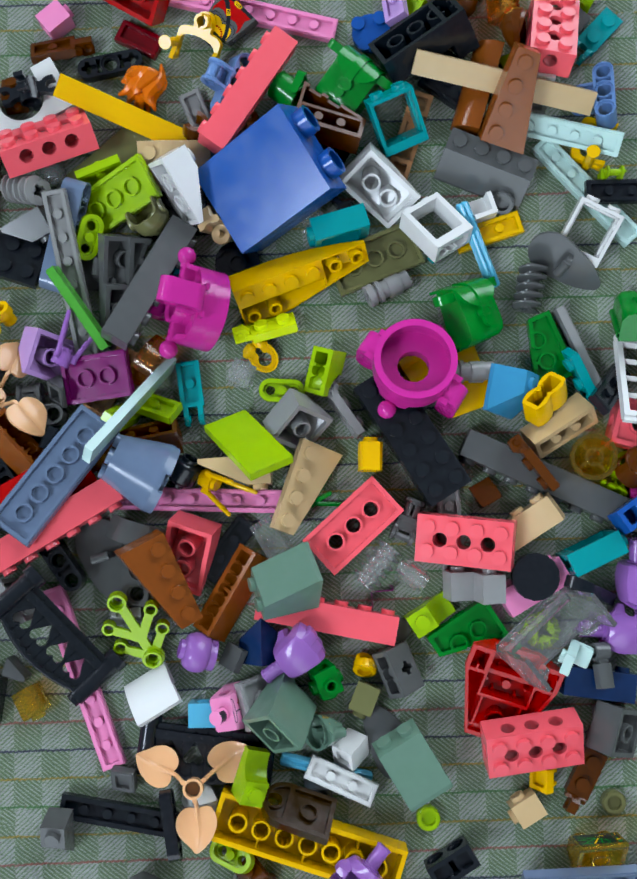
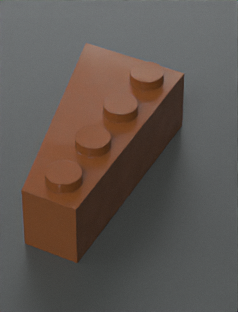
[478,41,541,155]
[113,529,203,629]

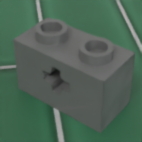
[372,641,424,699]

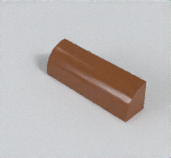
[450,39,505,136]
[0,407,44,475]
[193,543,269,642]

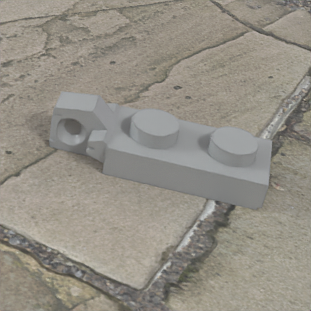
[327,381,365,438]

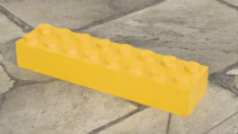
[211,785,408,879]

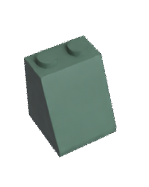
[247,541,323,620]
[242,673,317,754]
[371,718,453,812]

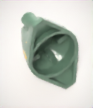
[305,714,347,751]

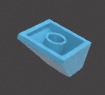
[483,363,540,419]

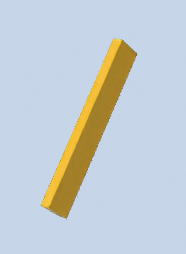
[53,73,187,140]

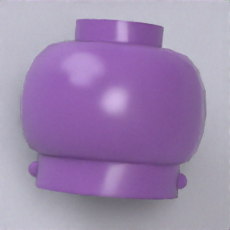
[177,631,219,673]

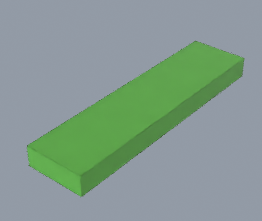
[46,266,113,351]

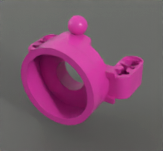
[149,247,231,359]
[356,319,468,419]

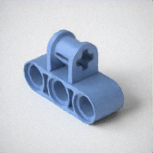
[200,53,250,110]
[572,61,618,129]

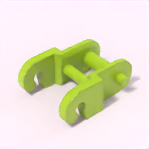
[597,165,626,180]
[600,466,628,497]

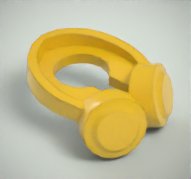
[243,340,279,373]

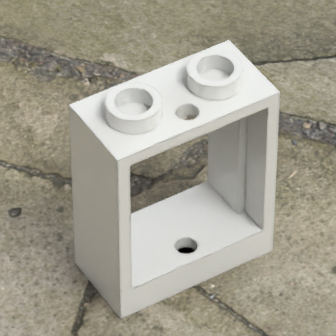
[399,192,473,263]
[561,194,625,268]

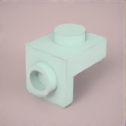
[558,639,595,676]

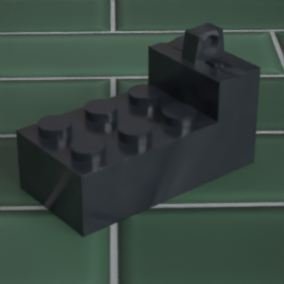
[368,0,480,83]

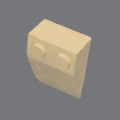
[137,140,211,190]
[197,457,273,490]

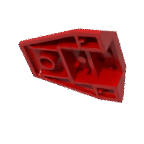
[464,638,565,737]

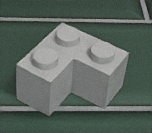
[443,565,506,605]

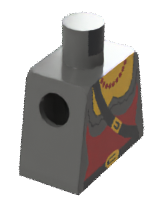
[204,0,258,49]

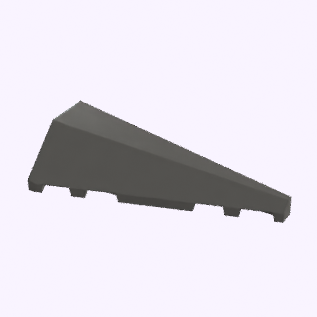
[98,233,151,352]

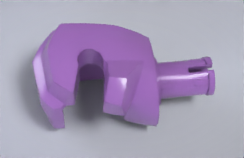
[615,537,637,610]
[578,602,637,654]
[261,622,326,683]
[329,841,391,879]

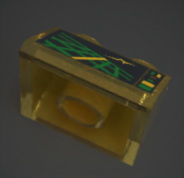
[567,831,629,868]

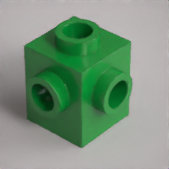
[307,659,344,701]

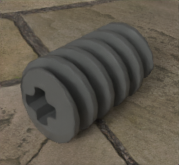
[512,263,549,314]

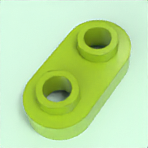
[76,214,104,261]
[259,378,305,403]
[209,842,255,874]

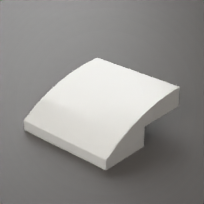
[124,662,182,727]

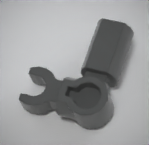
[584,642,615,689]

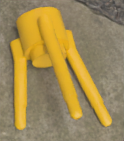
[197,468,258,517]

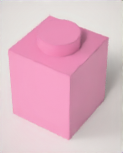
[35,0,76,40]

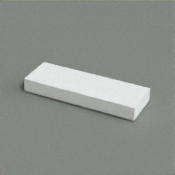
[303,754,379,808]

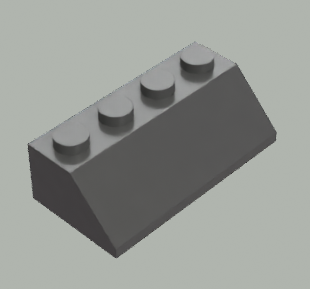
[433,127,539,211]

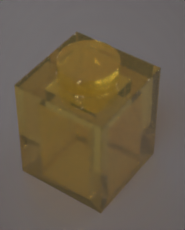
[11,681,51,722]

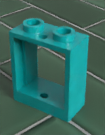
[363,81,429,158]
[306,203,370,248]
[555,529,629,577]

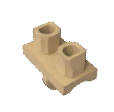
[197,205,231,245]

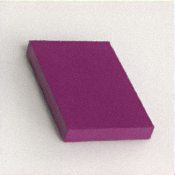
[60,349,135,406]

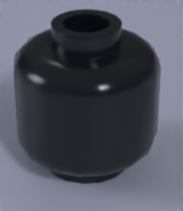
[169,453,202,489]

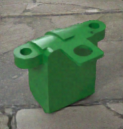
[315,38,393,115]
[429,276,503,352]
[609,291,637,342]

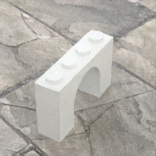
[0,57,79,140]

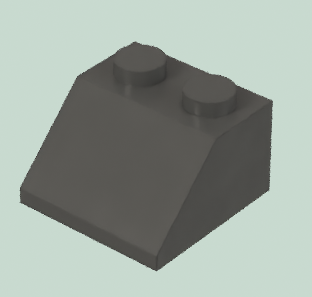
[585,700,637,758]

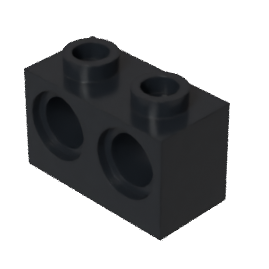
[423,834,481,879]

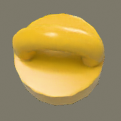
[353,652,377,677]

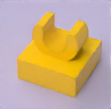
[529,769,557,795]

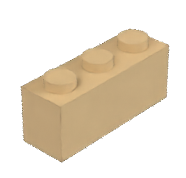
[520,392,598,459]
[490,492,565,551]

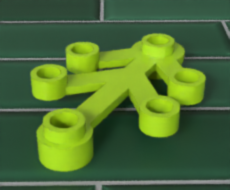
[101,591,170,669]

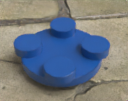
[351,11,390,54]

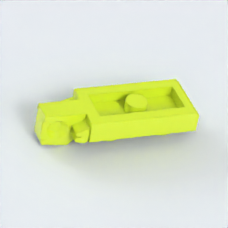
[232,312,298,344]

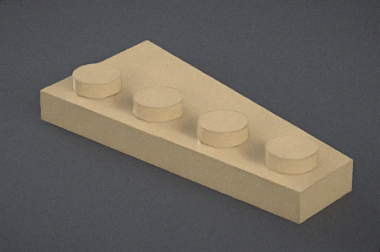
[269,438,343,536]

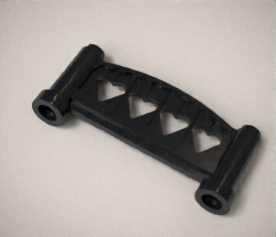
[0,564,127,707]
[135,714,275,786]

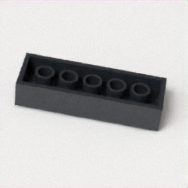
[353,371,472,508]

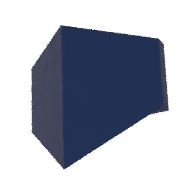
[239,618,278,666]

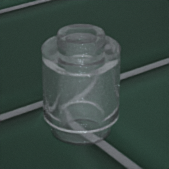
[395,558,431,591]

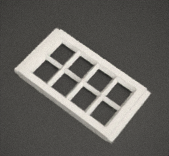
[613,335,637,424]

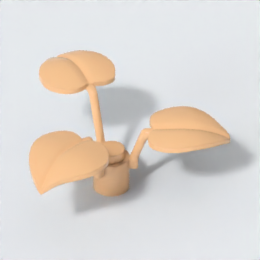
[0,342,47,437]
[136,741,247,854]

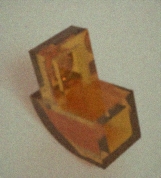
[131,334,165,386]

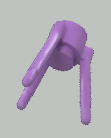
[50,310,93,369]

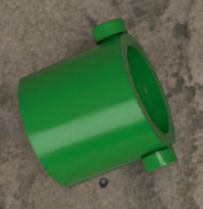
[268,70,308,107]

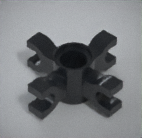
[0,70,56,112]

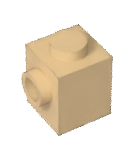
[506,787,548,830]

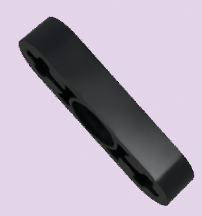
[77,49,144,83]
[563,574,616,606]
[159,788,183,863]

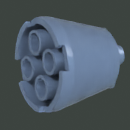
[97,433,181,514]

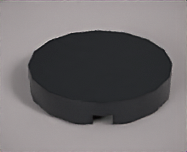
[215,241,260,276]
[511,553,560,601]

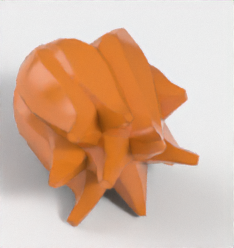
[118,64,168,113]

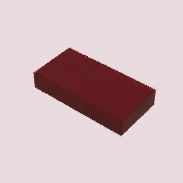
[114,20,162,61]

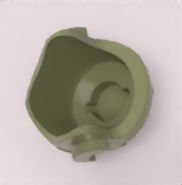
[125,196,170,237]

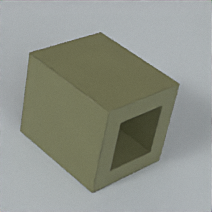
[348,679,382,719]

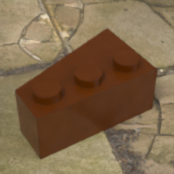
[297,81,366,155]

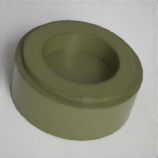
[600,788,626,815]

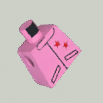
[209,681,244,733]

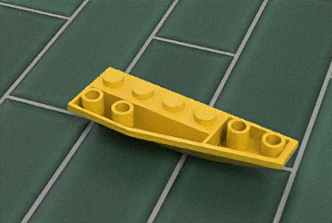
[228,240,369,325]

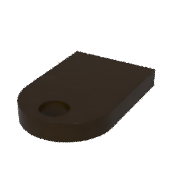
[261,782,338,846]

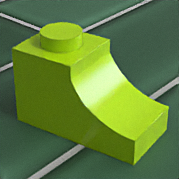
[303,345,347,397]
[404,591,456,639]
[231,745,270,808]

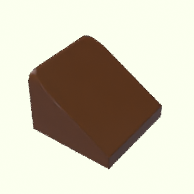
[468,477,503,508]

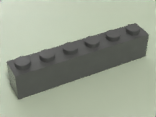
[101,215,198,351]

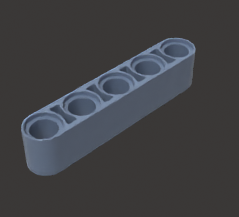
[39,177,91,294]

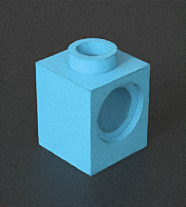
[188,699,215,728]

